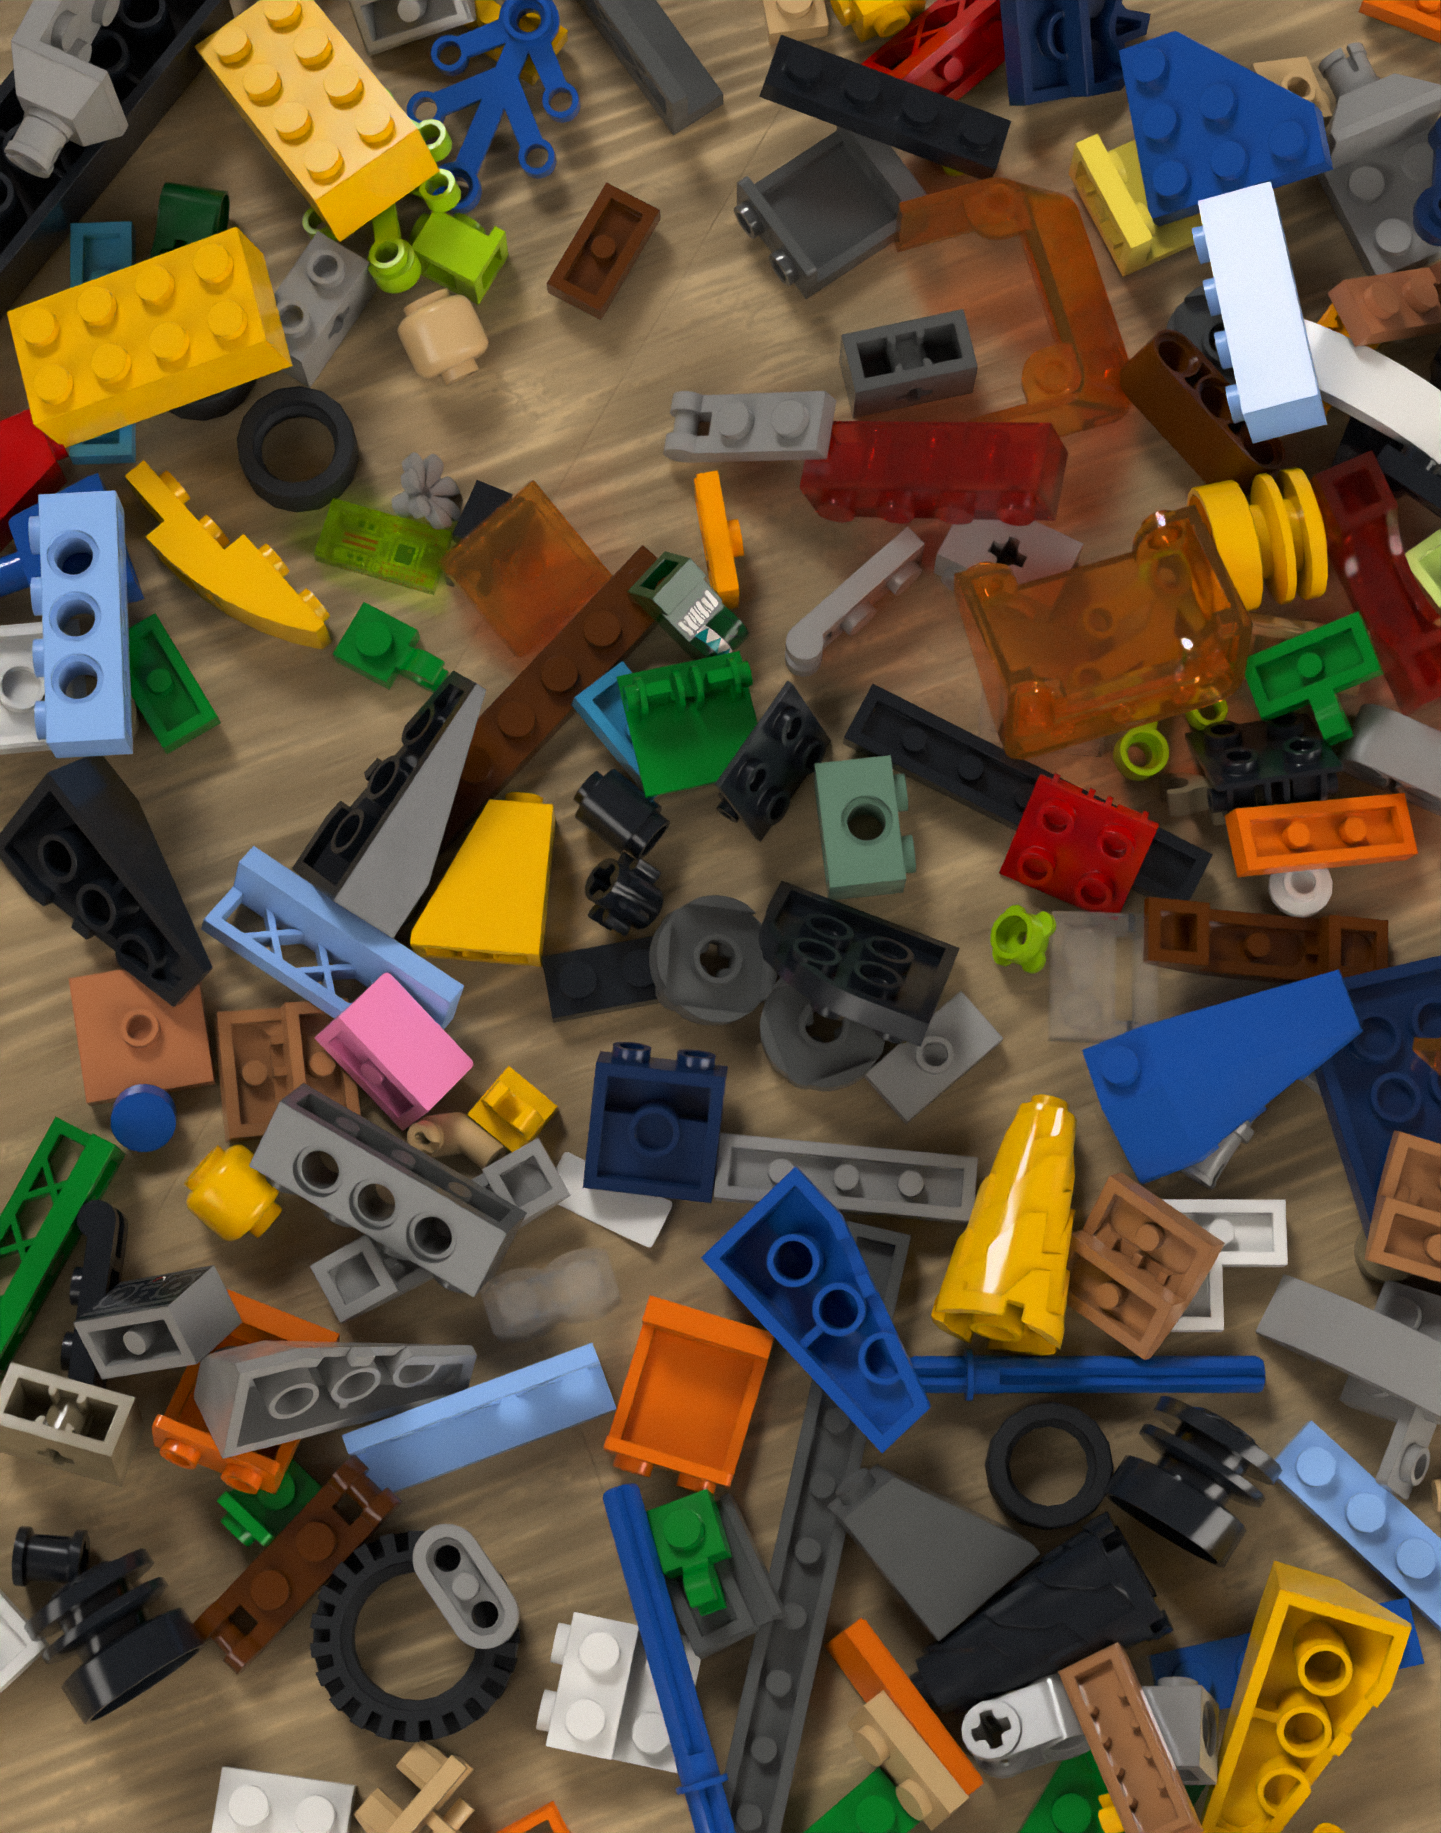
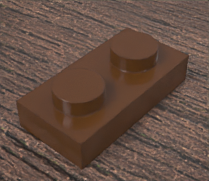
[546,182,660,320]

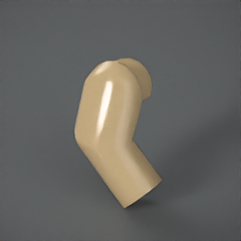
[407,1112,506,1169]

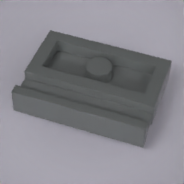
[663,1493,787,1659]

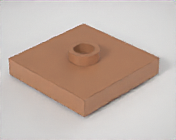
[68,969,217,1106]

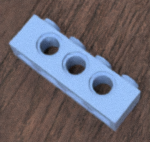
[28,490,133,758]

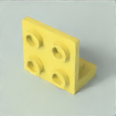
[1068,133,1202,277]

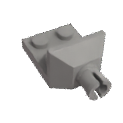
[4,0,128,178]
[1316,42,1441,276]

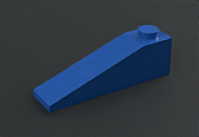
[1082,969,1363,1185]
[701,1166,932,1453]

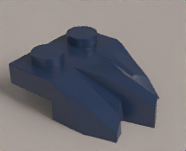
[1000,0,1151,106]

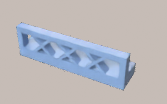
[201,846,464,1030]
[342,1343,617,1493]

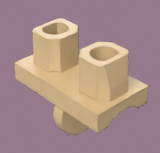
[354,1740,475,1833]

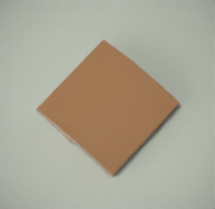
[213,998,360,1143]
[1365,1130,1441,1282]
[1066,1172,1225,1360]

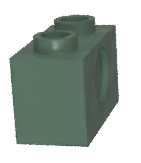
[813,755,916,900]

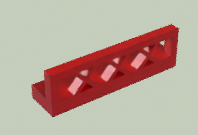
[861,0,1005,101]

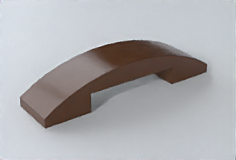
[1143,897,1388,983]

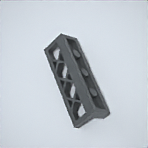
[577,0,723,135]

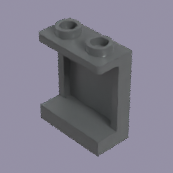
[734,126,929,299]

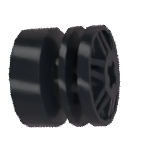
[1103,1396,1282,1568]
[24,1548,206,1724]

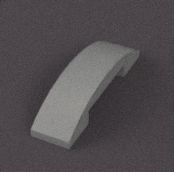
[310,1138,571,1324]
[1255,1274,1441,1422]

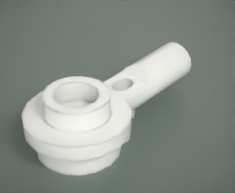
[1268,796,1333,918]

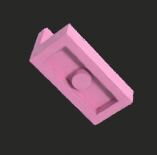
[315,973,473,1131]

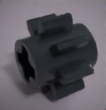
[585,852,664,936]

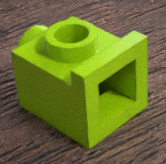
[408,211,509,305]

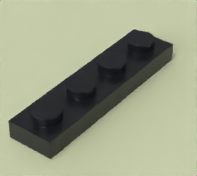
[759,35,1011,183]

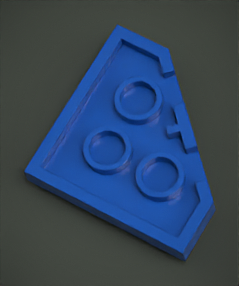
[1119,31,1333,227]

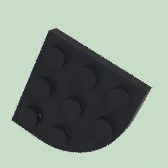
[758,881,960,1047]

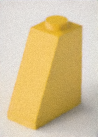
[410,792,556,967]

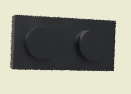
[541,936,660,1023]

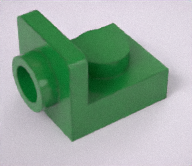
[217,1458,323,1548]

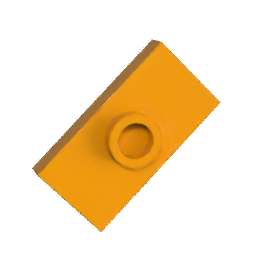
[694,470,744,609]

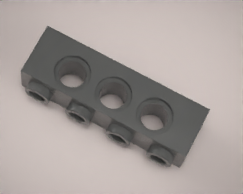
[249,1083,527,1297]

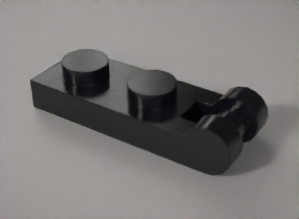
[60,1200,128,1389]

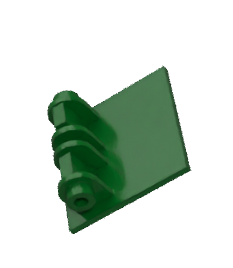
[616,651,758,798]

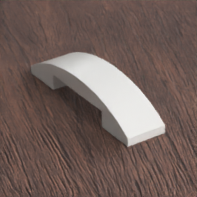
[1304,319,1441,476]

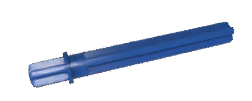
[909,1348,1266,1401]
[603,1483,736,1833]

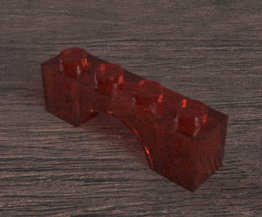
[1309,450,1441,717]

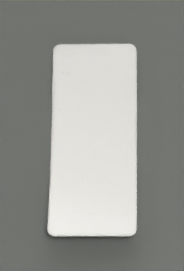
[556,1152,673,1247]

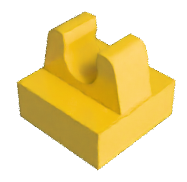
[467,1066,559,1153]

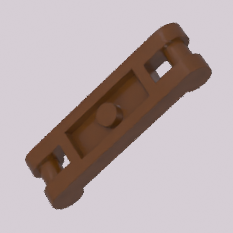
[193,1455,402,1675]

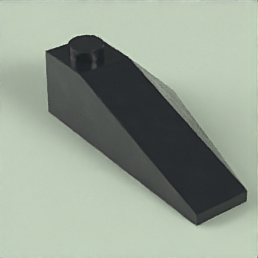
[0,756,213,1007]

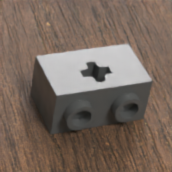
[839,309,978,418]

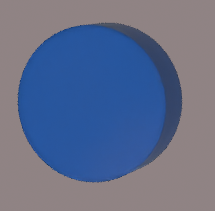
[110,1084,177,1152]

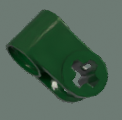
[150,182,230,258]

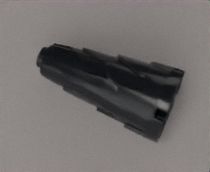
[909,1511,1174,1715]

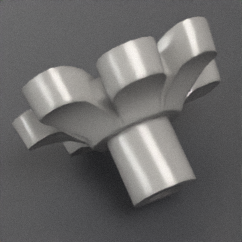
[391,452,460,530]

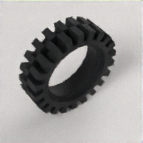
[310,1531,521,1742]

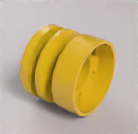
[1187,467,1328,618]

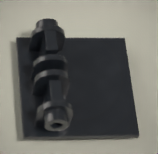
[715,681,831,842]
[1185,711,1343,816]

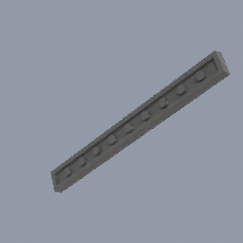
[722,1221,911,1833]

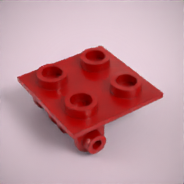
[999,773,1159,923]

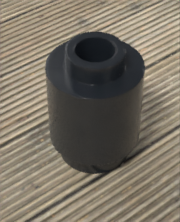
[573,769,670,859]

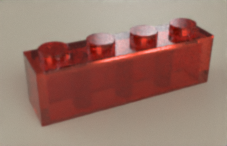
[799,421,1068,526]

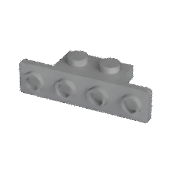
[1339,1280,1441,1500]

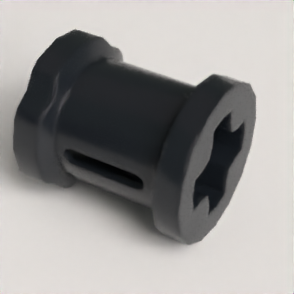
[12,1526,90,1587]

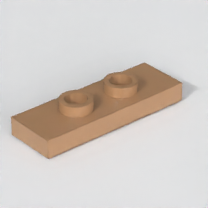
[1058,1642,1204,1833]

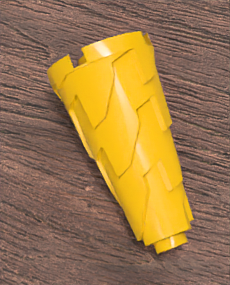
[931,1094,1077,1356]

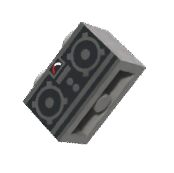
[73,1265,242,1379]

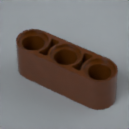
[1119,329,1285,497]

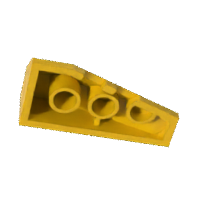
[1200,1561,1412,1833]

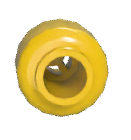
[183,1145,282,1241]

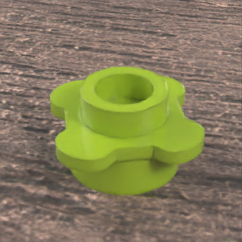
[990,905,1056,974]

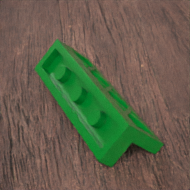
[0,1116,126,1383]

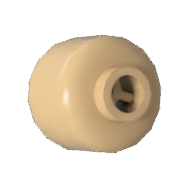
[397,288,489,386]

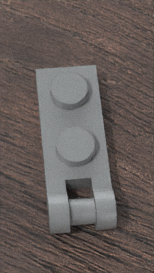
[663,391,836,463]
[785,526,925,677]

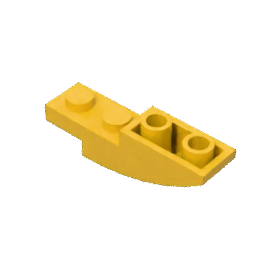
[125,460,332,650]

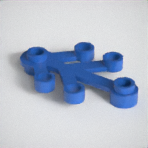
[407,0,581,215]

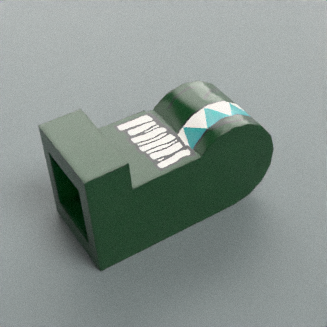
[627,551,749,660]

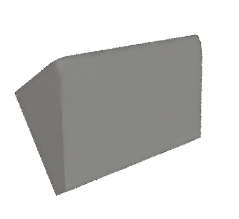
[348,0,476,56]

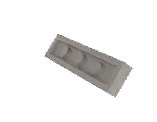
[714,1133,978,1224]

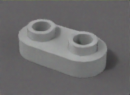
[413,1524,519,1649]

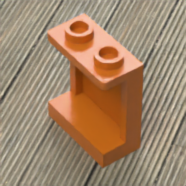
[151,1289,340,1495]
[603,1295,775,1495]

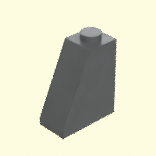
[827,1464,1040,1641]

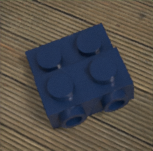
[583,1042,728,1203]

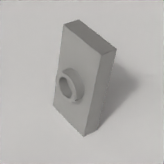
[864,991,1003,1125]

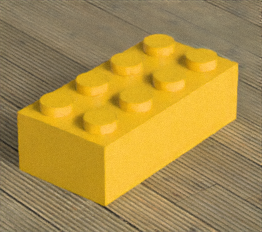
[194,0,440,242]
[7,227,293,448]

